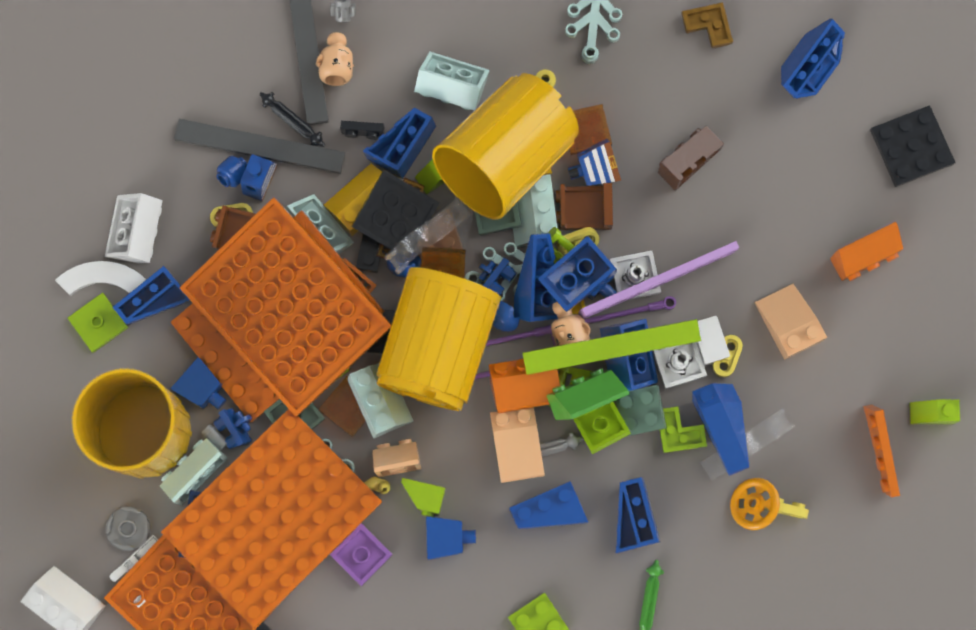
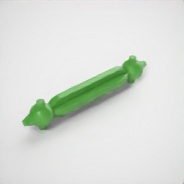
[639,560,664,630]

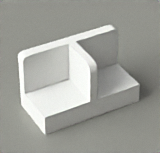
[696,316,730,367]

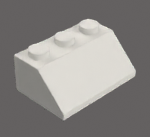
[105,193,162,263]
[20,566,106,630]

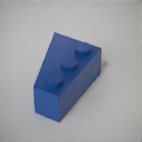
[363,108,436,179]
[113,266,191,325]
[616,477,660,553]

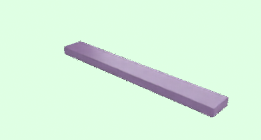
[578,241,739,319]

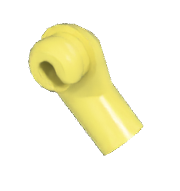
[364,477,390,494]

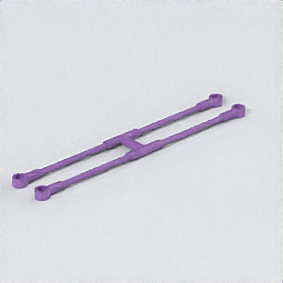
[475,296,676,379]

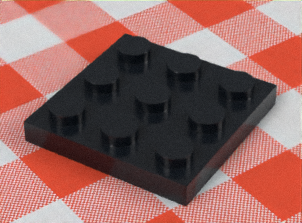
[870,105,956,187]
[351,170,440,259]

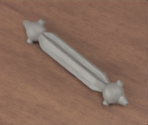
[540,432,584,457]

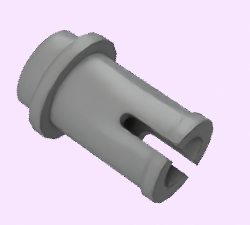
[202,424,227,451]

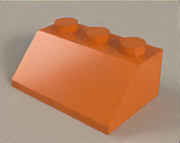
[830,222,903,281]
[489,359,560,413]

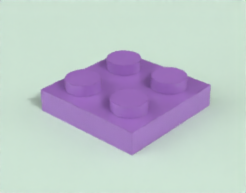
[330,523,393,586]

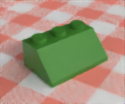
[546,368,629,420]

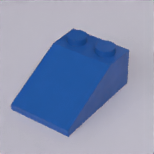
[538,236,617,312]

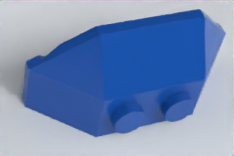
[781,19,845,99]

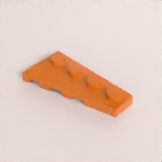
[863,404,900,497]

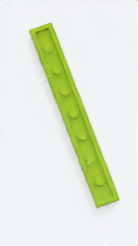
[522,319,701,375]

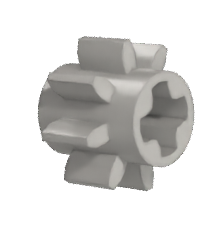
[330,0,356,22]

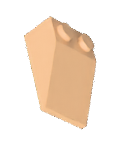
[755,284,827,360]
[490,407,545,483]
[373,439,421,478]

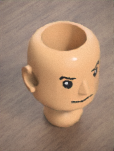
[316,32,354,86]
[551,302,590,346]

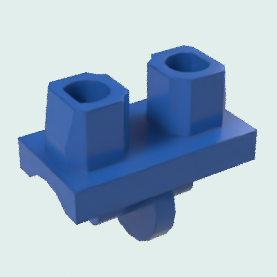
[478,258,517,296]
[214,408,252,449]

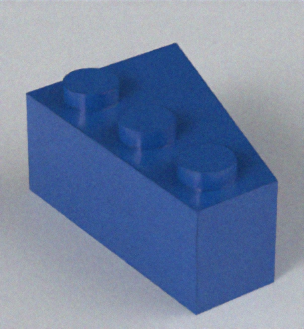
[509,481,588,530]

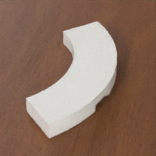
[55,261,146,296]

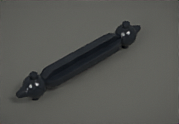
[259,92,325,147]

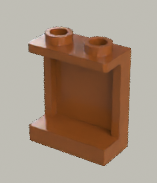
[556,183,613,230]
[210,205,256,249]

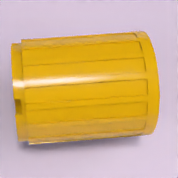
[432,73,579,220]
[377,267,501,411]
[72,369,192,479]

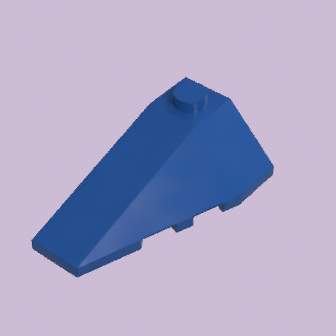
[514,233,558,322]
[692,383,749,476]

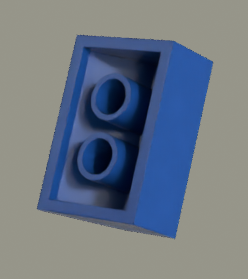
[599,319,658,391]

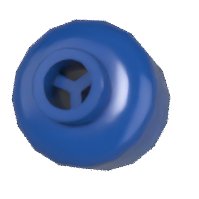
[216,156,247,187]

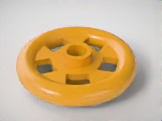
[730,478,780,530]

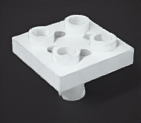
[610,250,661,300]
[653,342,707,389]

